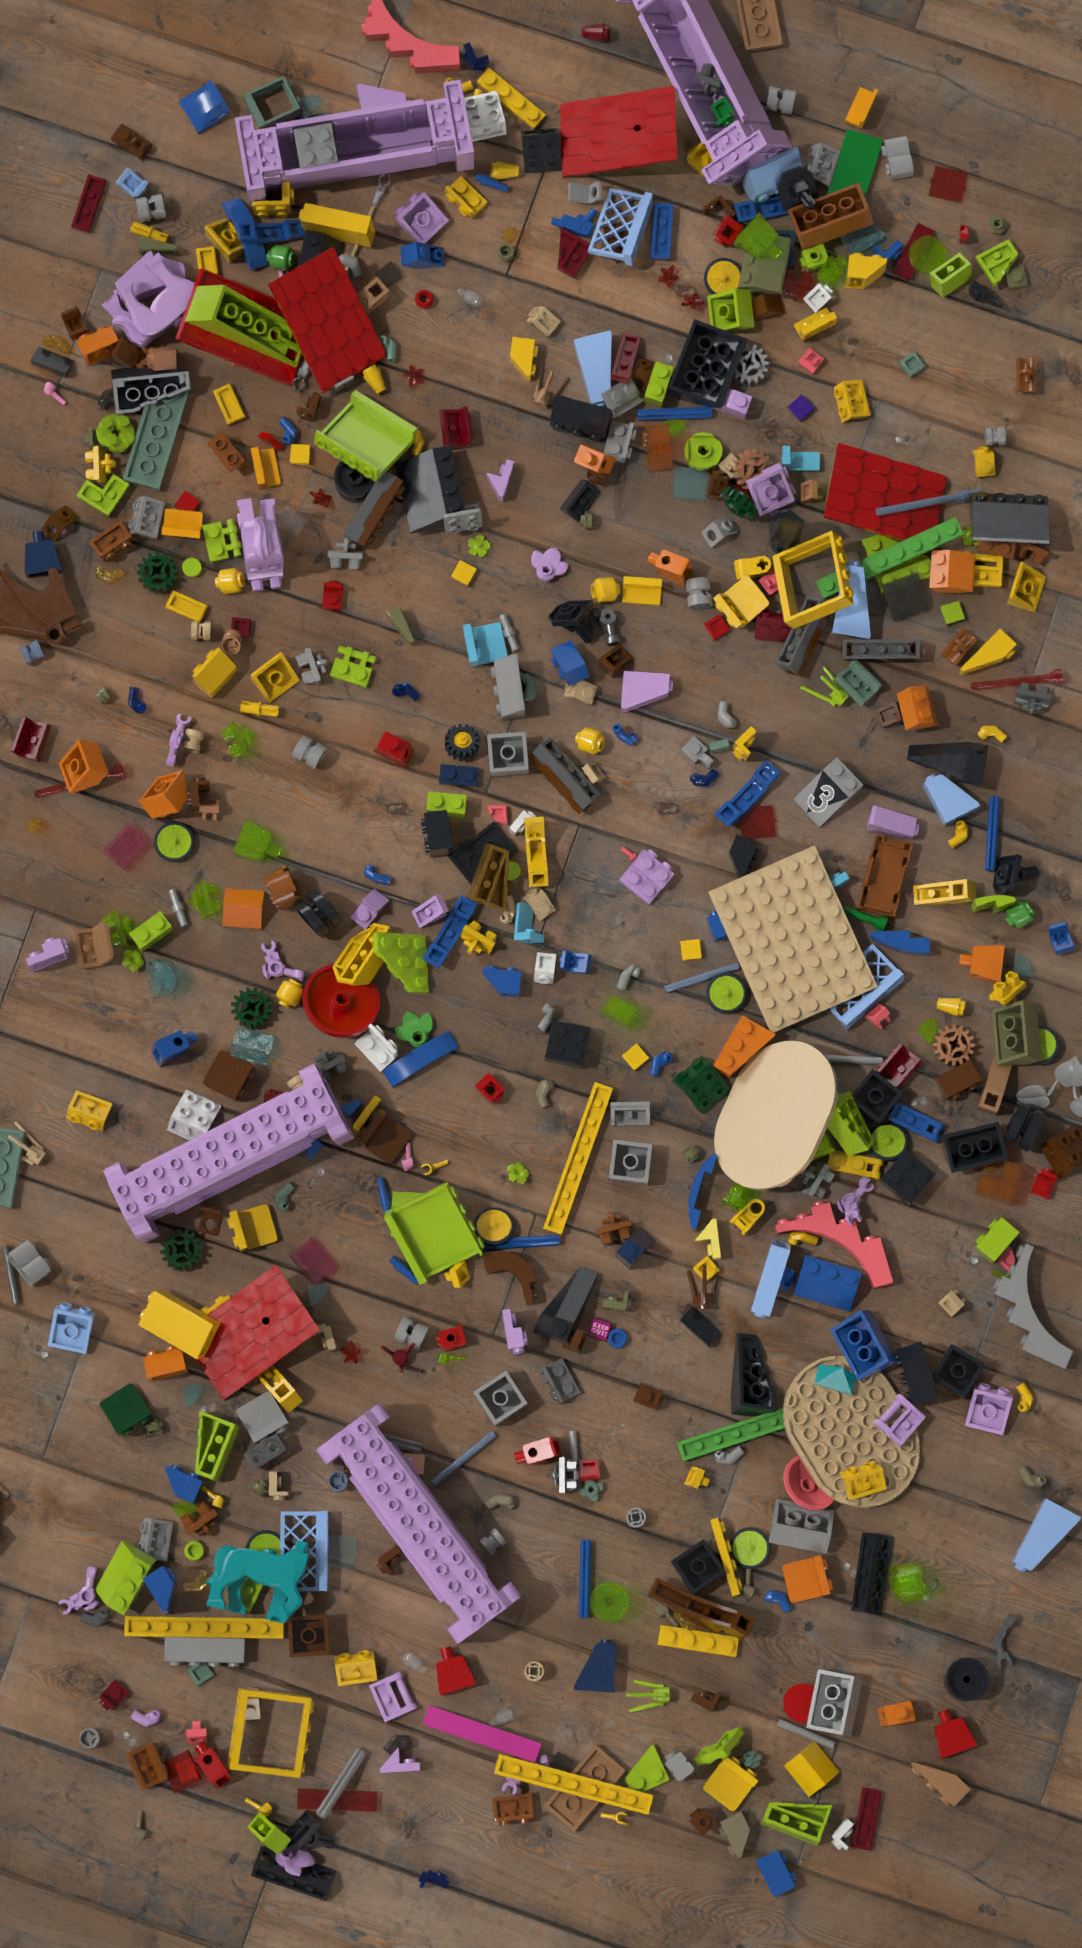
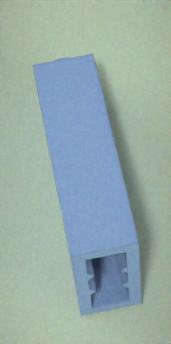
[574,330,612,408]
[832,560,871,639]
[751,1238,791,1318]
[1012,1499,1081,1573]

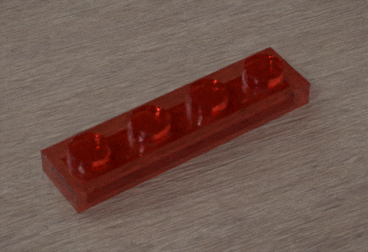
[297,1789,377,1812]

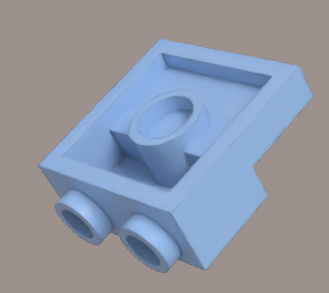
[48,1303,95,1354]

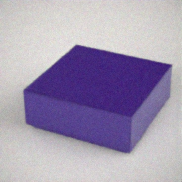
[787,394,814,422]

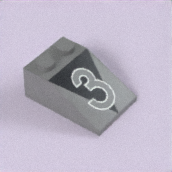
[793,757,863,828]

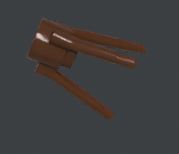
[687,1264,719,1309]

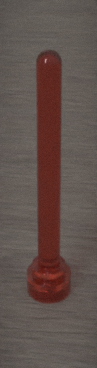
[970,669,1063,690]
[34,763,125,798]

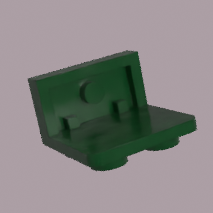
[672,1056,730,1113]
[100,1383,153,1437]

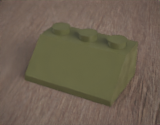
[738,233,792,295]
[992,1000,1042,1066]

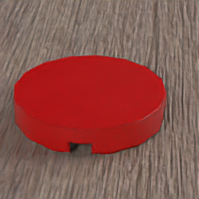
[783,1683,814,1723]

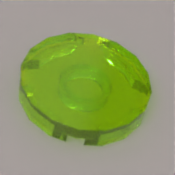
[909,236,946,274]

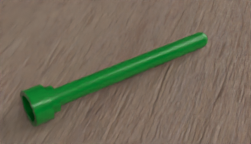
[841,905,889,931]

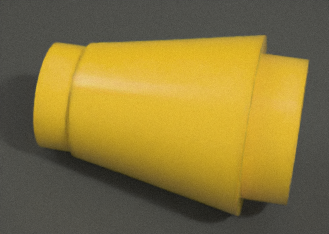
[490,161,519,180]
[363,365,387,394]
[937,998,966,1017]

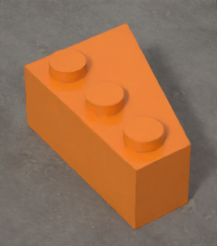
[713,1015,776,1078]

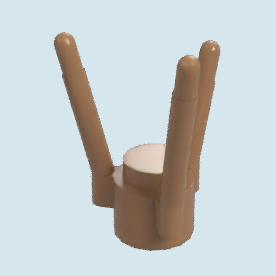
[532,362,569,408]

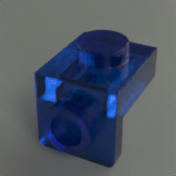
[461,42,489,71]
[418,1869,450,1889]

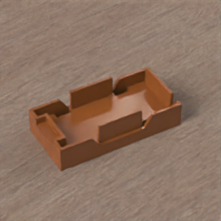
[856,833,913,919]

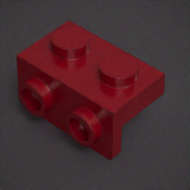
[439,406,473,448]
[755,610,791,642]
[11,716,51,762]
[876,1043,923,1090]

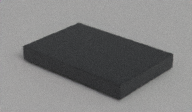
[449,821,518,885]

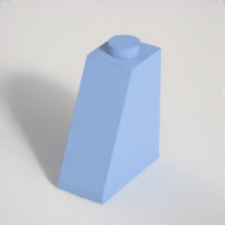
[923,774,980,826]

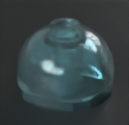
[146,959,181,998]

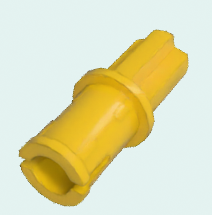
[130,222,169,243]
[240,700,279,717]

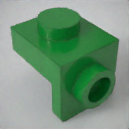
[711,96,739,127]

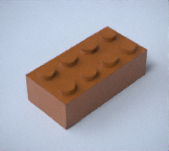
[788,183,874,251]

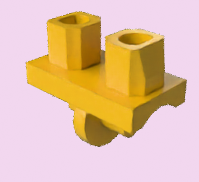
[85,446,116,484]
[460,921,497,955]
[989,971,1027,1006]

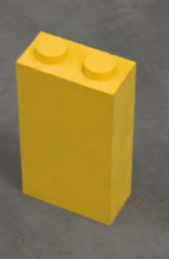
[299,203,376,248]
[138,1289,220,1359]

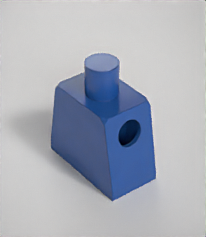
[151,1030,198,1067]

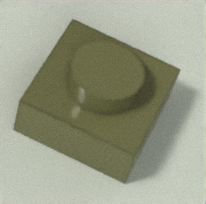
[1005,267,1027,290]

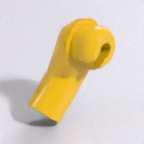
[947,820,968,849]
[788,1232,818,1245]

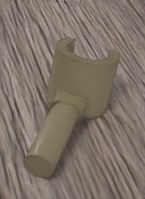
[742,1569,755,1598]
[655,1604,679,1627]
[134,1811,146,1841]

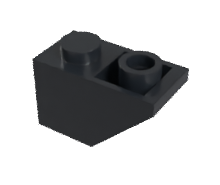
[728,834,759,879]

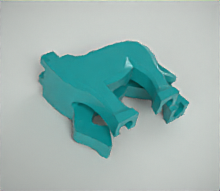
[206,1540,310,1624]

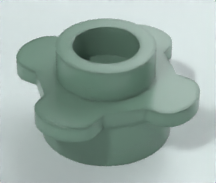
[580,1480,603,1501]
[739,1751,762,1769]

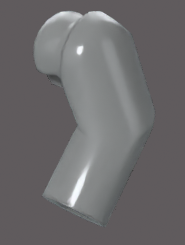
[339,253,362,277]
[717,702,737,728]
[617,965,641,990]
[538,1003,556,1032]
[714,1446,744,1465]

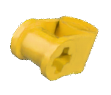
[734,556,771,581]
[730,1199,765,1235]

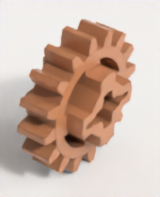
[733,449,773,489]
[932,1024,975,1067]

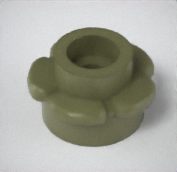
[988,216,1007,234]
[496,243,515,262]
[581,511,594,530]
[95,686,112,704]
[682,1145,700,1162]
[145,1419,164,1435]
[251,1479,269,1498]

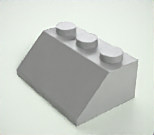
[491,654,525,721]
[769,1499,834,1554]
[806,1669,863,1738]

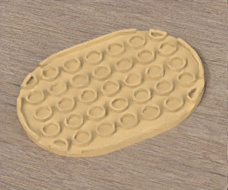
[714,1041,838,1190]
[783,1356,920,1508]

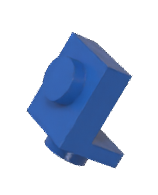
[872,239,903,265]
[1048,921,1075,955]
[559,950,592,974]

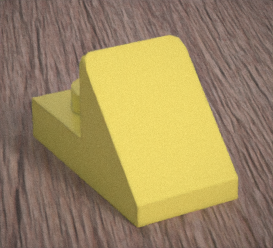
[694,1219,721,1260]

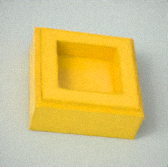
[290,444,310,465]
[451,560,477,587]
[680,939,702,961]
[622,1043,649,1071]
[692,1255,720,1281]

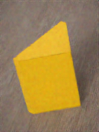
[204,218,245,263]
[1007,562,1046,612]
[250,652,300,703]
[784,1741,839,1797]

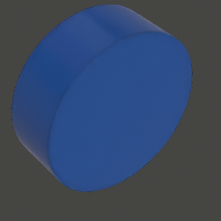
[608,1329,627,1349]

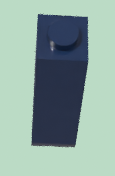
[615,1228,655,1270]
[573,1640,617,1693]

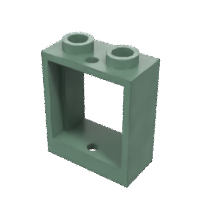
[243,76,302,130]

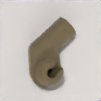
[536,1079,553,1109]
[1018,1466,1046,1488]
[485,1493,515,1510]

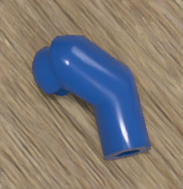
[279,417,297,445]
[612,724,638,746]
[363,865,391,885]
[649,1051,673,1077]
[764,1590,792,1613]

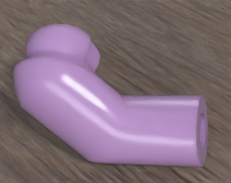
[131,1710,161,1727]

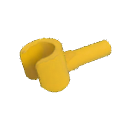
[421,1160,449,1176]
[201,1486,225,1509]
[245,1797,272,1817]
[601,1812,630,1826]

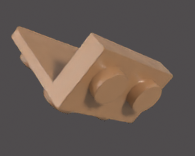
[71,921,114,969]

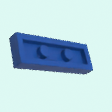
[651,203,673,261]

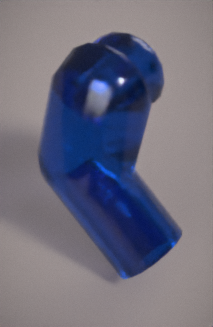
[392,683,421,702]
[128,687,147,714]
[690,768,719,787]

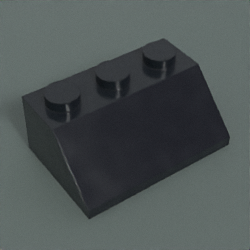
[550,394,612,442]
[940,1121,1009,1173]
[895,1341,938,1407]

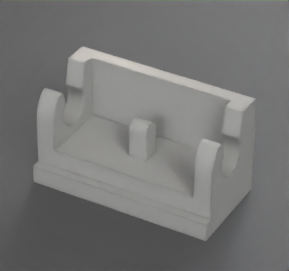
[610,1102,650,1126]

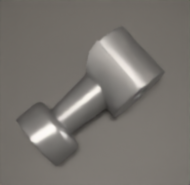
[599,608,621,646]

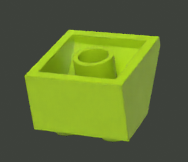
[707,289,755,332]

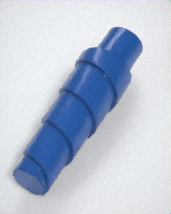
[475,173,509,192]
[377,1177,391,1213]
[389,1256,418,1285]

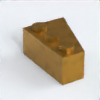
[467,843,509,912]

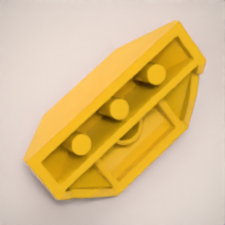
[333,923,391,986]

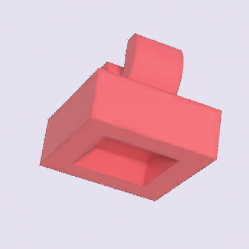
[798,347,824,375]
[758,569,779,597]
[864,1003,890,1029]
[186,1721,208,1744]

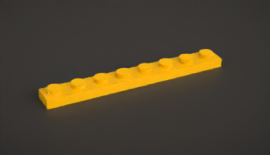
[543,1082,613,1235]
[124,1616,284,1639]
[494,1754,653,1815]

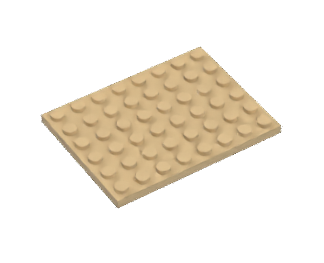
[708,845,878,1033]

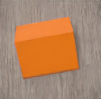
[223,888,265,930]

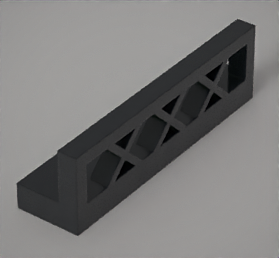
[851,1532,893,1616]
[251,1846,337,1901]

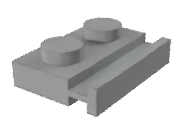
[601,377,643,418]

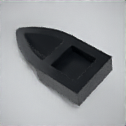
[968,280,1003,308]

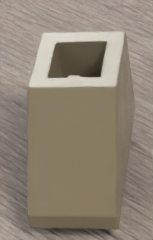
[718,1811,750,1859]

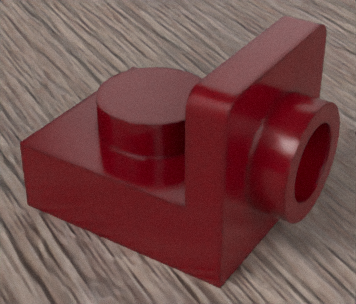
[98,1679,130,1711]

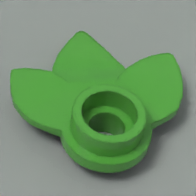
[395,1011,433,1048]

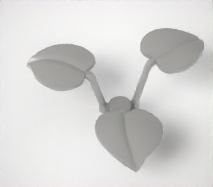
[1016,1056,1082,1118]

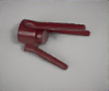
[381,1343,415,1373]

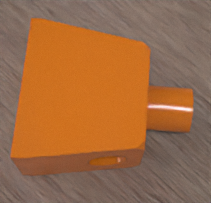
[574,443,616,475]
[647,550,694,587]
[959,945,1005,984]
[877,1700,918,1727]

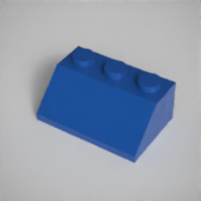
[793,1255,862,1312]
[830,1310,898,1381]
[143,1566,177,1614]

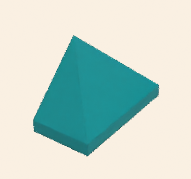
[814,1365,856,1395]

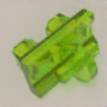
[817,254,848,287]
[221,721,256,758]
[187,881,220,919]
[102,909,136,947]
[722,1183,755,1212]

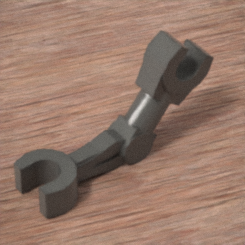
[992,1613,1017,1669]

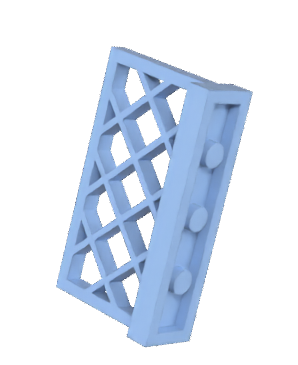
[588,188,654,266]
[828,944,904,1030]
[280,1511,329,1592]

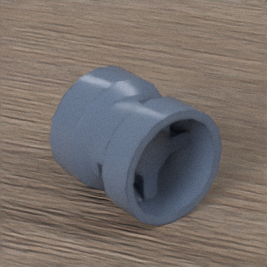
[19,640,45,665]
[328,1471,348,1492]

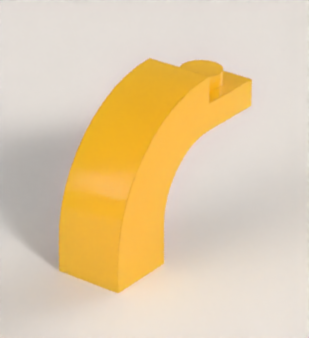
[524,817,549,887]

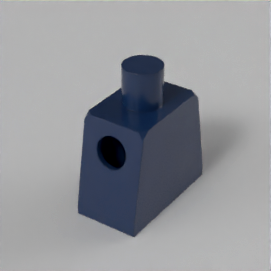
[24,531,63,578]

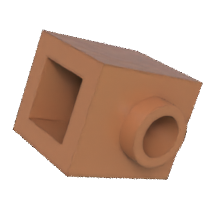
[146,347,177,371]

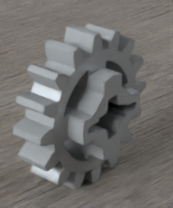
[734,344,769,386]

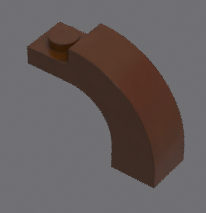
[482,1251,537,1305]

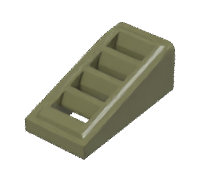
[139,236,178,256]
[386,606,415,646]

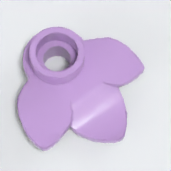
[531,548,568,582]
[275,1845,315,1876]

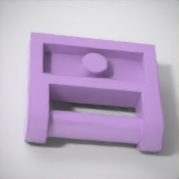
[873,1394,925,1447]
[369,1671,418,1722]

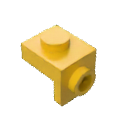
[973,446,995,477]

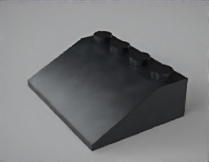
[666,319,748,409]
[396,445,465,534]
[969,491,1050,544]

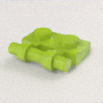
[202,519,242,564]
[330,646,376,688]

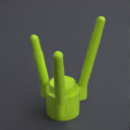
[800,666,849,707]
[626,1680,670,1713]

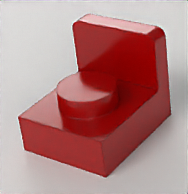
[322,580,344,611]
[1030,1168,1058,1200]

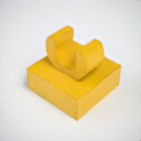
[444,1261,470,1288]
[684,1466,710,1489]

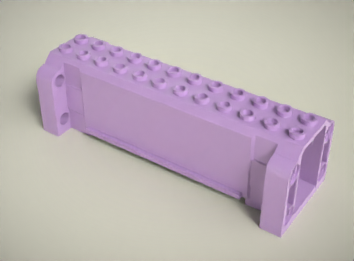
[615,0,792,185]
[235,80,474,207]
[103,1063,355,1243]
[316,1403,521,1644]

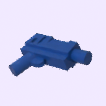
[551,208,597,238]

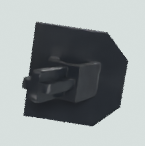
[776,166,819,212]
[548,600,594,644]
[992,854,1040,895]
[285,1810,334,1852]

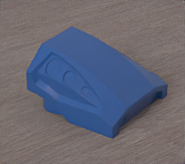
[179,80,230,134]

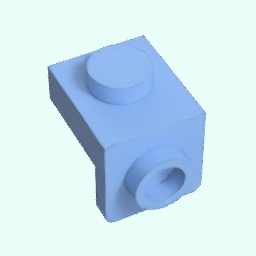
[115,168,149,198]

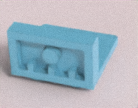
[463,622,507,667]

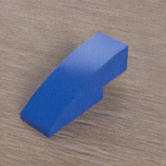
[870,931,930,956]

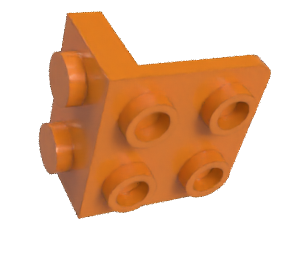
[782,1555,833,1603]

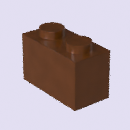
[935,1060,981,1101]

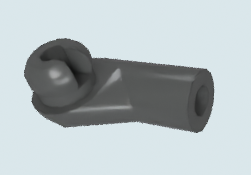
[80,1609,109,1627]

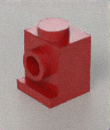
[713,216,743,246]
[475,1072,505,1104]
[436,1325,467,1351]

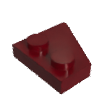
[558,228,590,279]

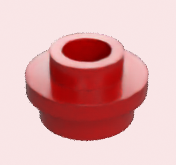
[415,290,434,309]

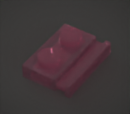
[102,823,149,870]
[289,1237,337,1286]

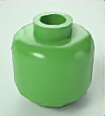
[267,245,296,271]
[1005,900,1035,929]

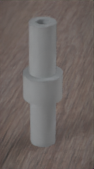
[499,614,519,652]
[168,889,188,927]

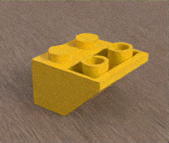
[845,253,887,290]
[192,647,237,699]

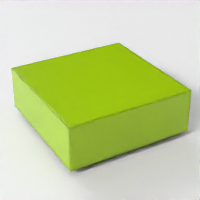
[940,601,965,625]

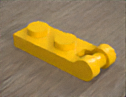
[827,1151,884,1180]

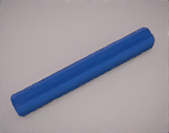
[637,407,712,421]
[985,796,1000,872]
[483,1234,560,1250]
[579,1540,591,1618]

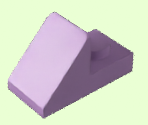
[487,459,514,502]
[350,889,389,930]
[411,894,449,928]
[380,1748,420,1773]

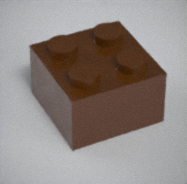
[288,1615,330,1658]

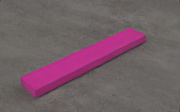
[423,1706,542,1763]

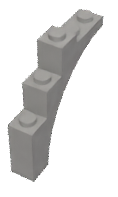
[992,1244,1073,1369]

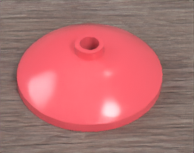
[783,1455,834,1511]

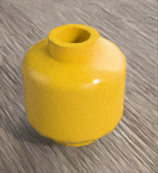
[215,568,245,594]
[591,577,620,603]
[575,727,605,755]
[276,979,304,1009]

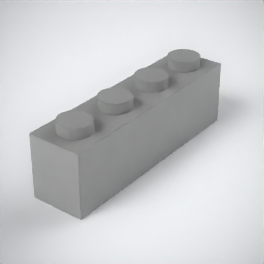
[164,1637,245,1667]

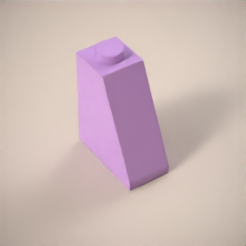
[356,84,410,109]
[113,251,165,306]
[621,671,673,713]
[866,805,919,840]

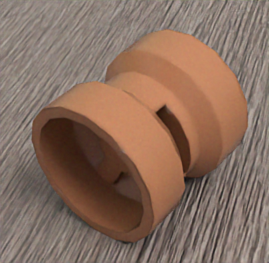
[222,629,242,655]

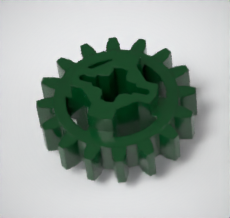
[720,487,758,520]
[137,551,179,594]
[231,987,273,1029]
[160,1228,203,1271]

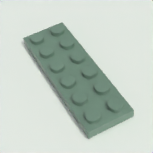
[123,382,192,491]

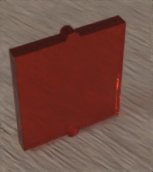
[929,166,968,203]
[738,805,776,839]
[162,1750,202,1794]

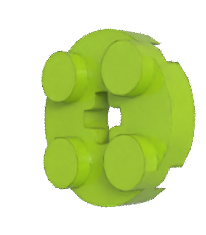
[96,414,135,452]
[684,432,723,471]

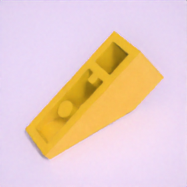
[959,629,1017,675]
[913,879,977,905]
[257,1365,303,1413]

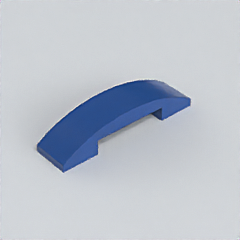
[734,196,789,223]
[221,198,268,271]
[235,219,305,244]
[714,760,780,828]
[422,895,478,969]
[383,1031,459,1088]
[306,1099,363,1161]
[688,1154,717,1231]

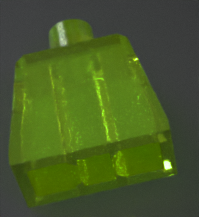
[734,213,782,260]
[233,819,281,862]
[599,995,640,1032]

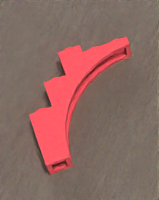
[362,0,460,74]
[774,1200,893,1289]

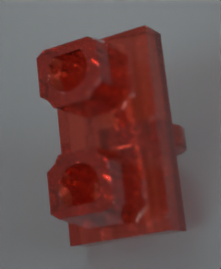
[782,269,814,301]

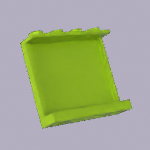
[314,390,418,482]
[384,1182,485,1285]

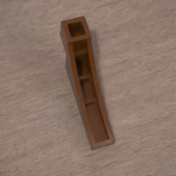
[647,1578,756,1639]

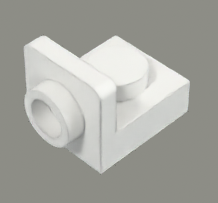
[803,283,836,313]
[509,810,536,836]
[534,952,556,984]
[830,1818,854,1850]

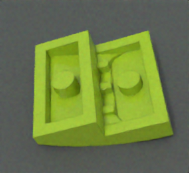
[970,895,1016,914]

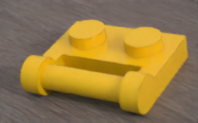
[965,551,1003,588]

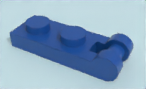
[888,1102,945,1144]

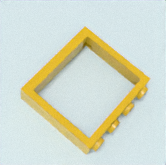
[772,531,854,629]
[227,1687,314,1778]

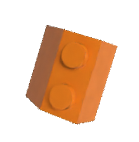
[76,326,119,366]
[929,550,975,593]
[897,685,939,730]
[59,739,108,794]
[139,770,187,819]
[143,1346,188,1381]

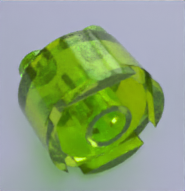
[889,1561,928,1605]
[589,1582,629,1622]

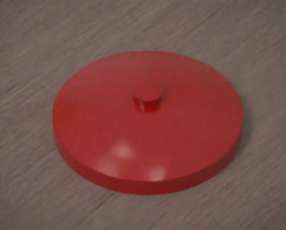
[302,964,380,1038]

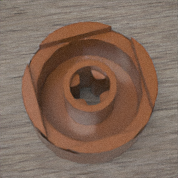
[262,865,303,910]

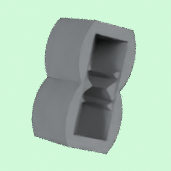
[881,136,914,180]
[7,1240,51,1287]

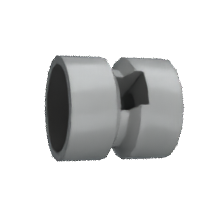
[766,86,796,115]
[136,194,166,223]
[685,577,713,610]
[292,735,327,769]
[394,1316,429,1351]

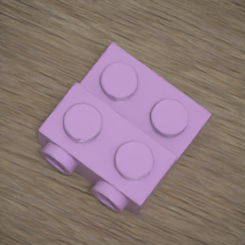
[394,192,449,244]
[746,463,795,516]
[618,849,674,905]
[26,937,70,972]
[502,1309,527,1355]
[965,1383,1013,1435]

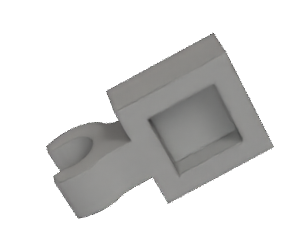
[681,736,714,769]

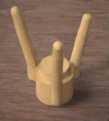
[8,1121,46,1165]

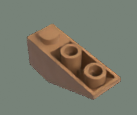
[357,277,390,316]
[977,1054,1012,1115]
[910,1762,971,1807]

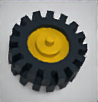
[445,724,480,761]

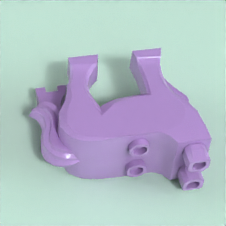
[101,252,195,347]
[237,498,284,592]

